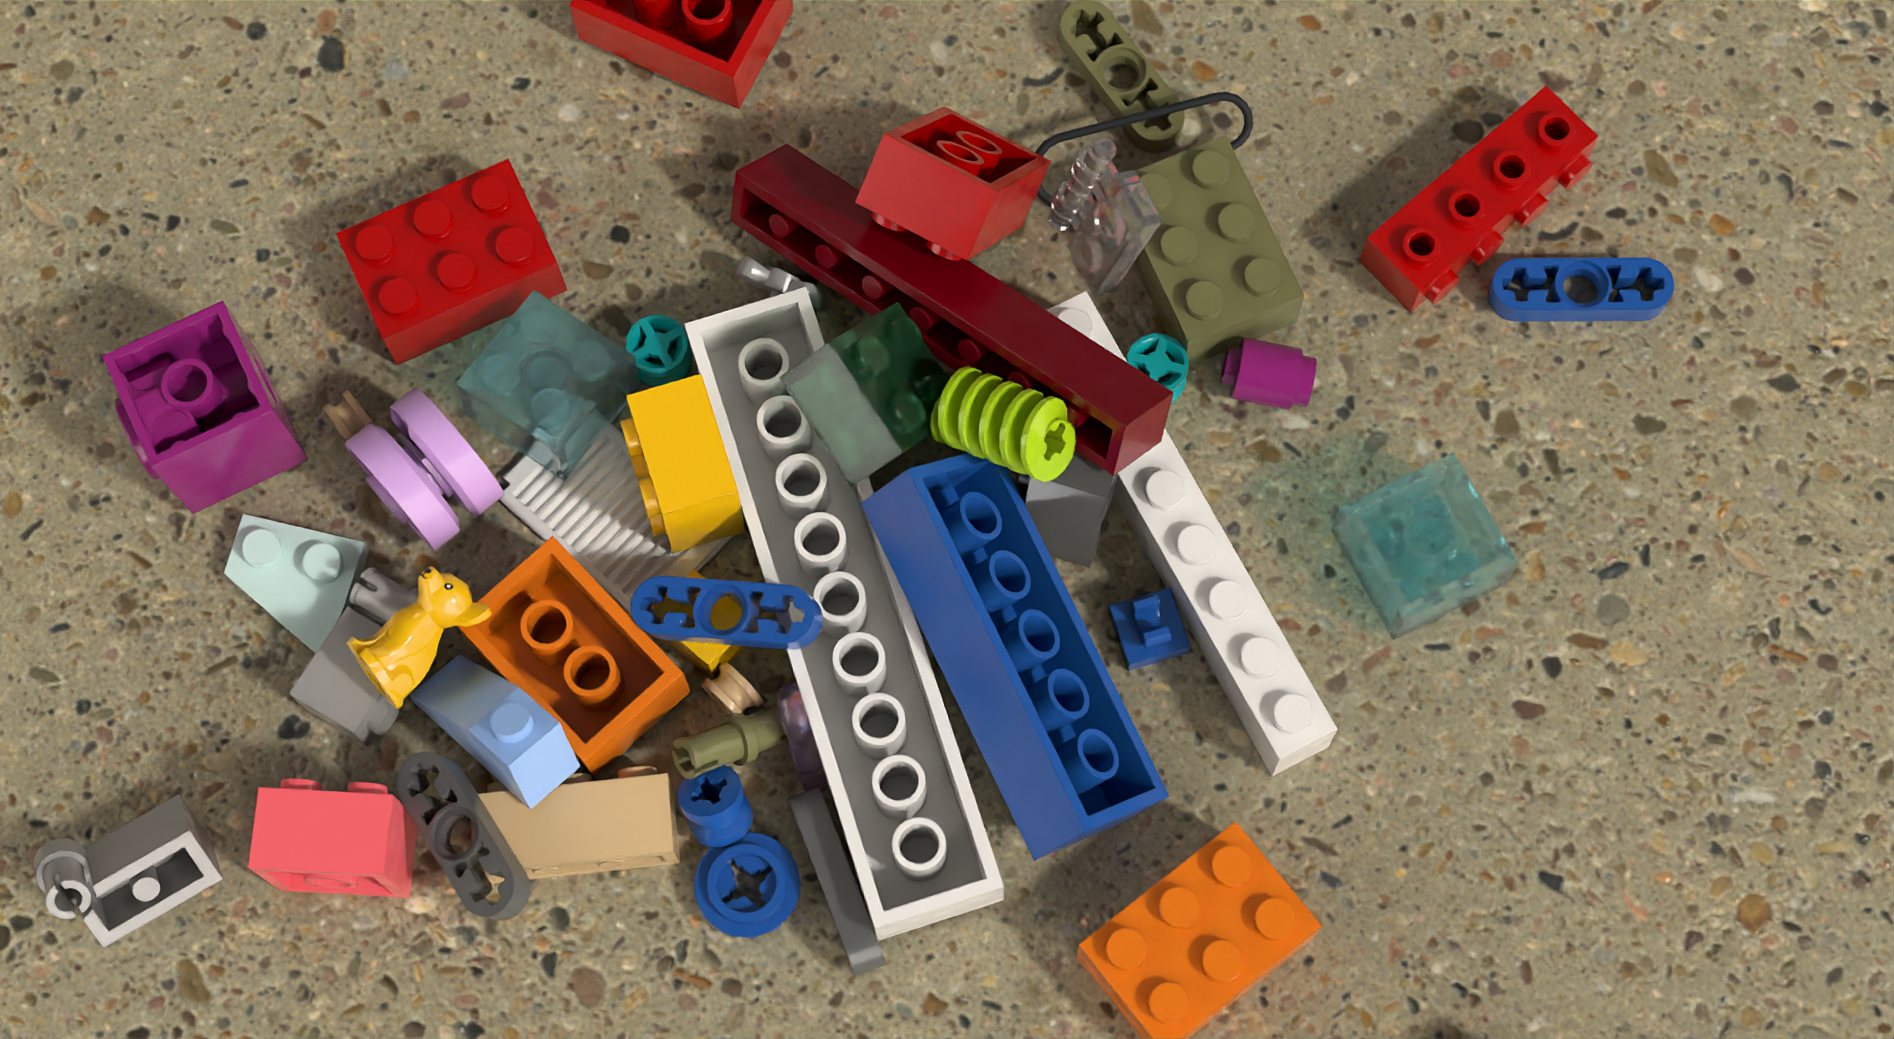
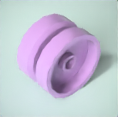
[344,387,505,552]

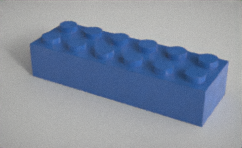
[861,453,1170,861]

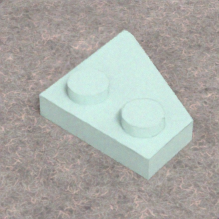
[224,514,369,654]

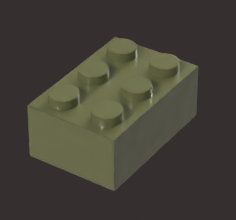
[1109,135,1304,366]

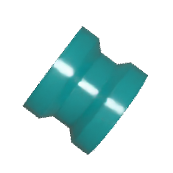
[626,315,693,388]
[1126,333,1189,405]

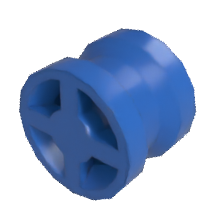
[677,765,753,848]

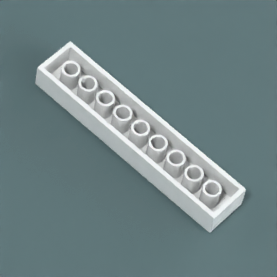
[684,287,1004,941]

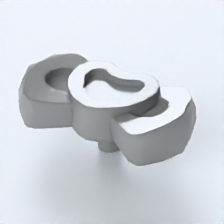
[735,256,826,311]

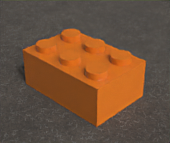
[457,536,691,779]
[1076,821,1322,1039]

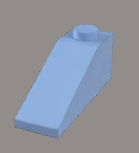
[410,654,581,810]

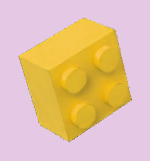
[620,374,745,554]

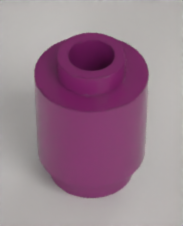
[1220,337,1317,410]

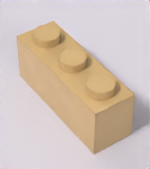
[471,766,680,884]

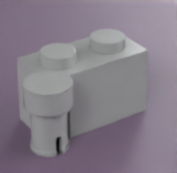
[289,567,437,747]
[33,794,223,948]

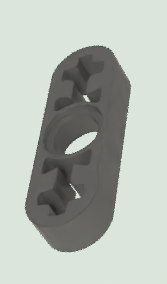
[396,752,530,921]
[788,786,886,977]

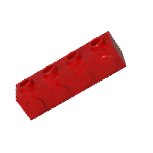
[1359,86,1599,313]

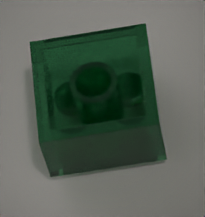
[779,302,950,487]

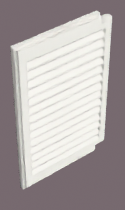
[499,398,734,620]

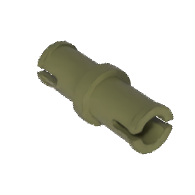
[672,700,804,779]

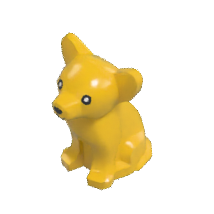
[346,566,492,710]

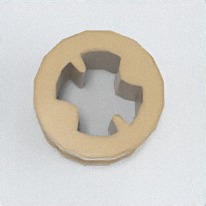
[322,390,374,441]
[701,661,764,715]

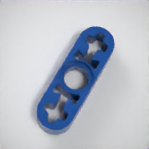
[1488,257,1674,322]
[631,576,823,650]

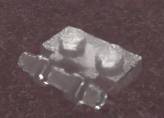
[1048,137,1162,296]

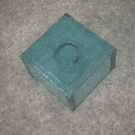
[456,290,640,481]
[1331,452,1519,640]

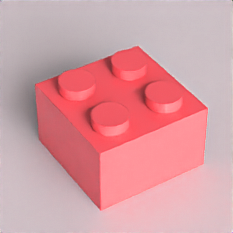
[248,778,418,898]

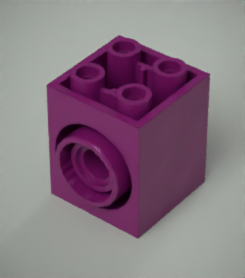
[102,300,309,514]

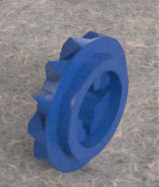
[694,832,801,940]

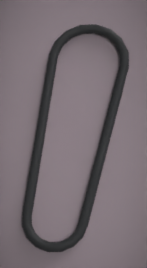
[1035,92,1253,211]

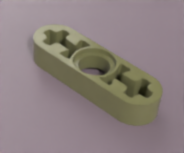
[1059,0,1185,153]

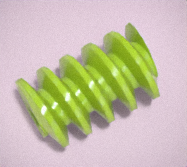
[930,366,1076,482]

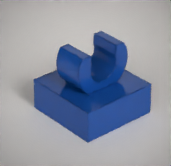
[1108,587,1191,671]

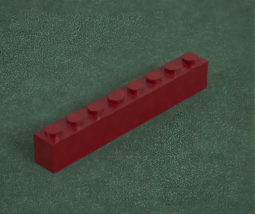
[730,143,1174,476]

